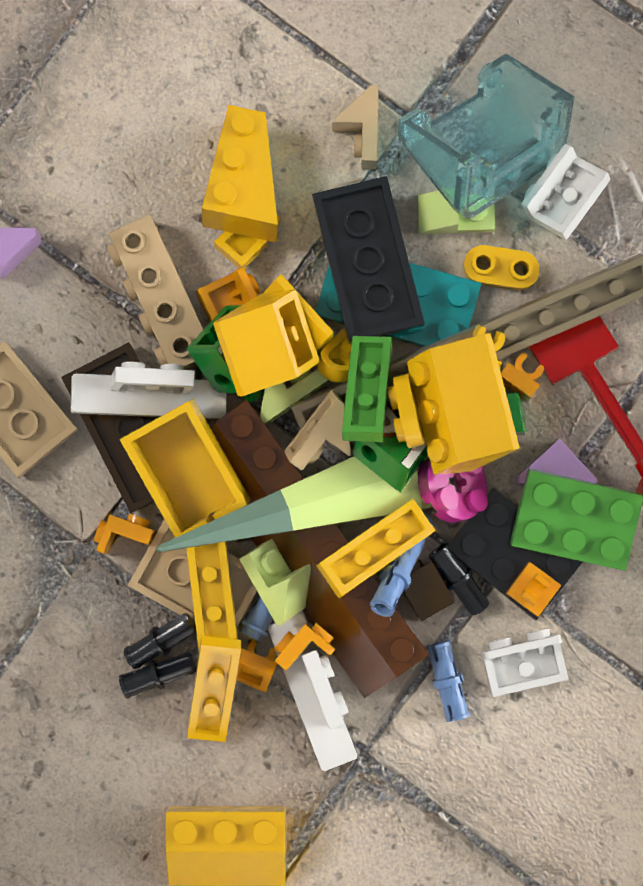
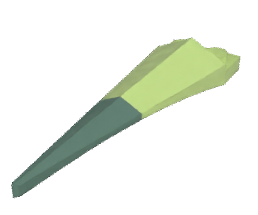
[155,455,451,552]

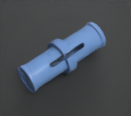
[426,640,470,722]

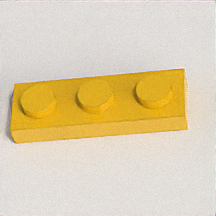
[316,499,436,598]
[186,541,238,650]
[187,635,241,742]

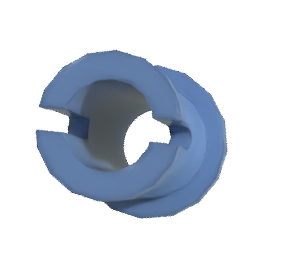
[240,595,273,642]

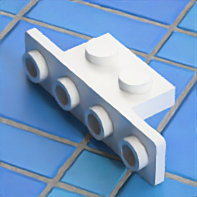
[71,362,226,420]
[268,613,357,771]

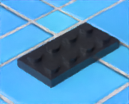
[312,176,425,344]

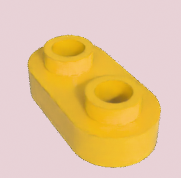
[463,245,540,291]
[317,328,352,382]
[387,374,425,448]

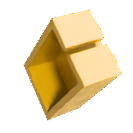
[120,398,251,538]

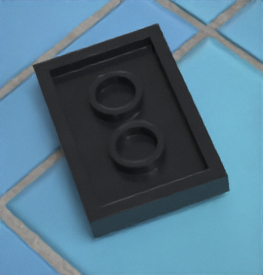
[449,488,583,621]

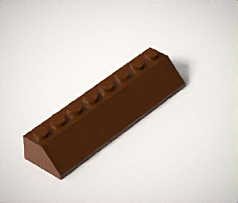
[210,400,429,698]

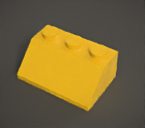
[407,334,520,475]
[166,806,286,886]

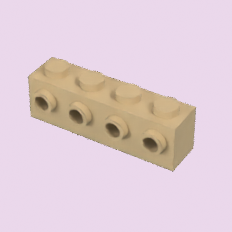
[107,214,204,370]

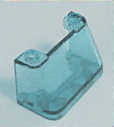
[398,53,575,219]

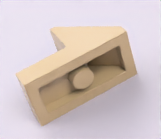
[332,85,378,169]
[284,390,351,470]

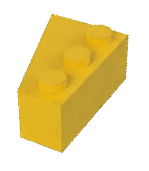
[202,104,278,243]

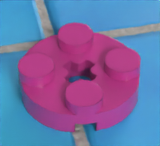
[418,457,488,523]

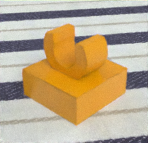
[501,353,544,402]
[505,562,561,617]
[236,640,277,692]

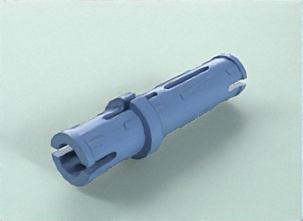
[370,513,433,617]

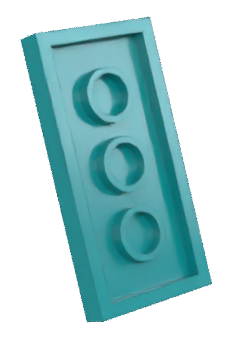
[315,263,482,347]

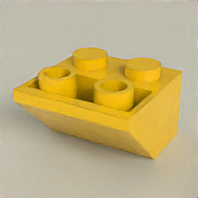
[213,289,320,396]

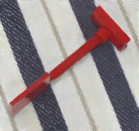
[529,316,643,506]

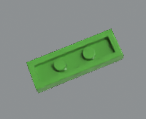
[342,336,392,442]

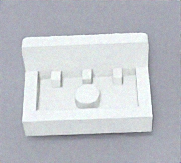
[522,144,611,240]
[481,628,569,697]

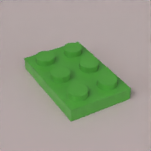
[510,468,643,571]

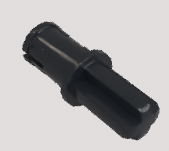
[428,542,489,616]
[124,613,196,669]
[119,652,197,699]

